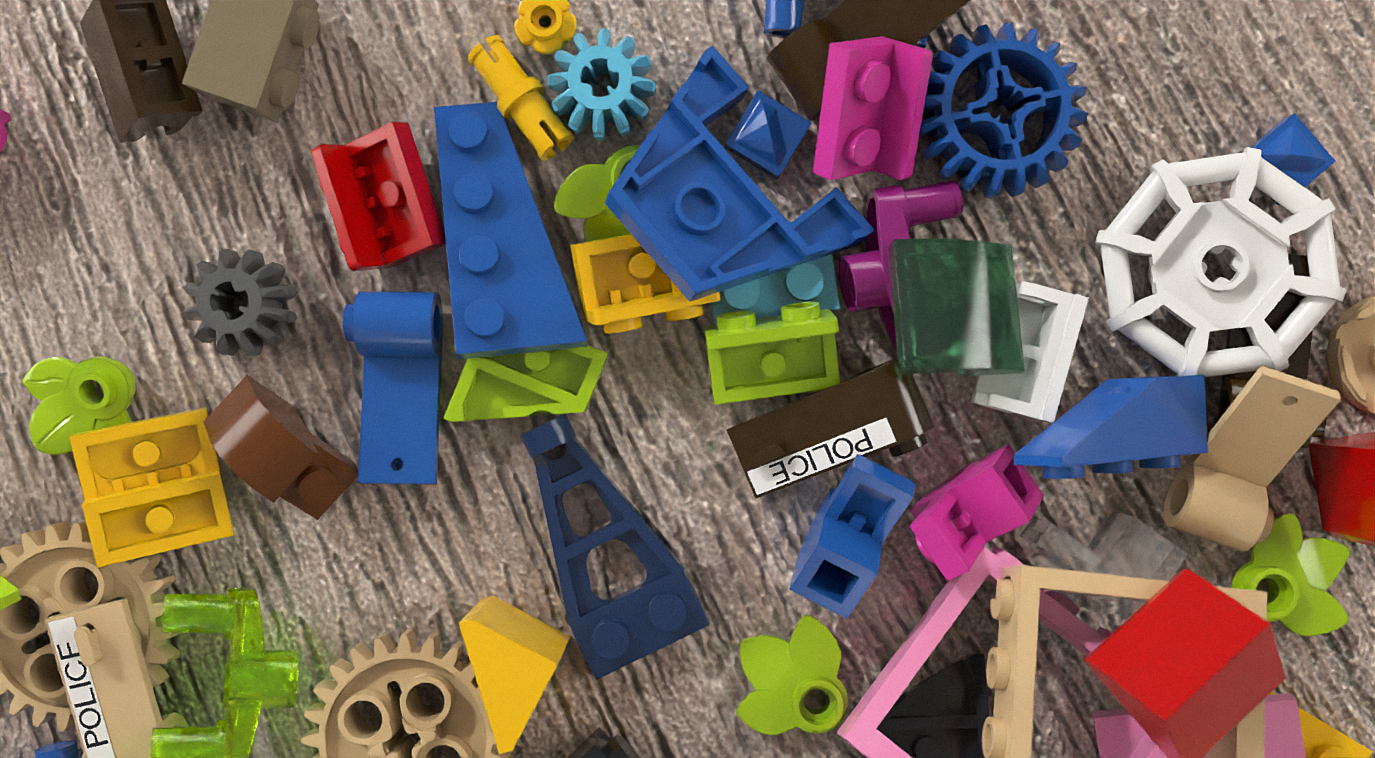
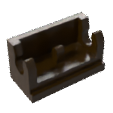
[80,0,203,143]

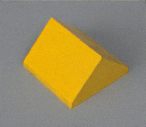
[459,596,571,755]

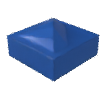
[725,90,812,180]
[1250,113,1335,205]

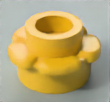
[514,0,577,54]

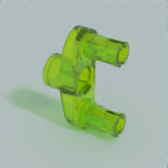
[150,588,299,758]

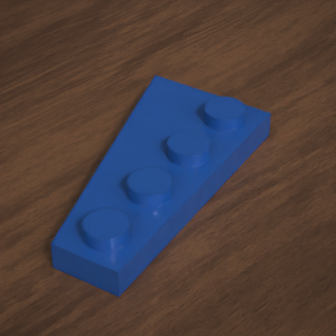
[434,102,587,360]

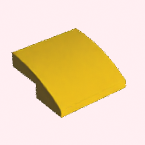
[69,407,234,568]

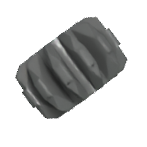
[181,249,298,356]

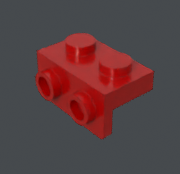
[311,121,446,271]

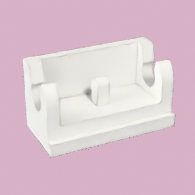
[970,281,1089,423]

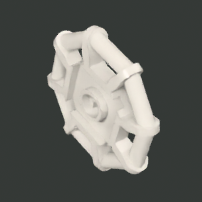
[1095,147,1347,377]

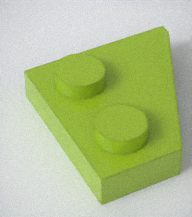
[443,345,609,422]

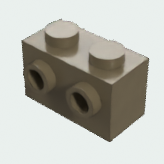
[182,0,320,123]

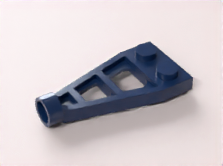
[520,414,710,680]

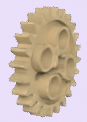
[0,521,185,732]
[301,629,511,758]

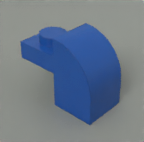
[789,454,916,619]

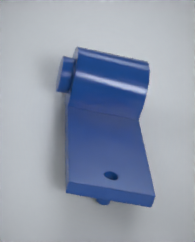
[343,291,443,485]

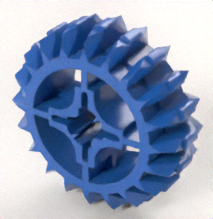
[919,22,1089,199]

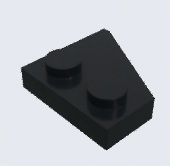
[861,653,989,758]

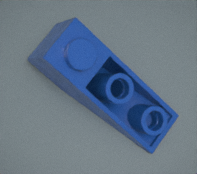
[1014,375,1208,479]

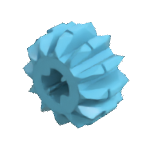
[547,28,656,141]

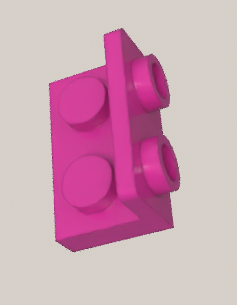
[813,36,933,180]

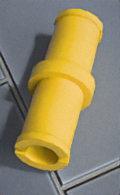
[468,35,574,161]

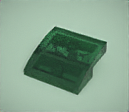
[888,239,1025,376]

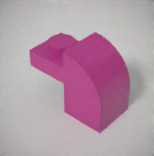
[909,443,1044,581]

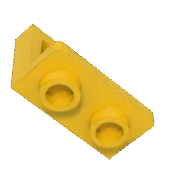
[570,234,721,334]

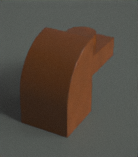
[203,375,359,520]

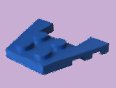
[605,45,874,302]

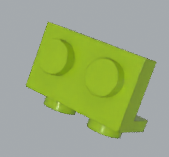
[704,302,840,405]

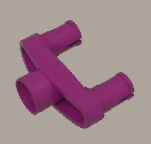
[838,180,989,363]

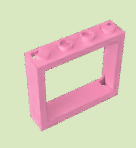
[836,546,1168,758]

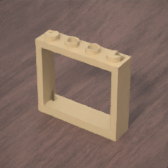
[982,565,1267,758]

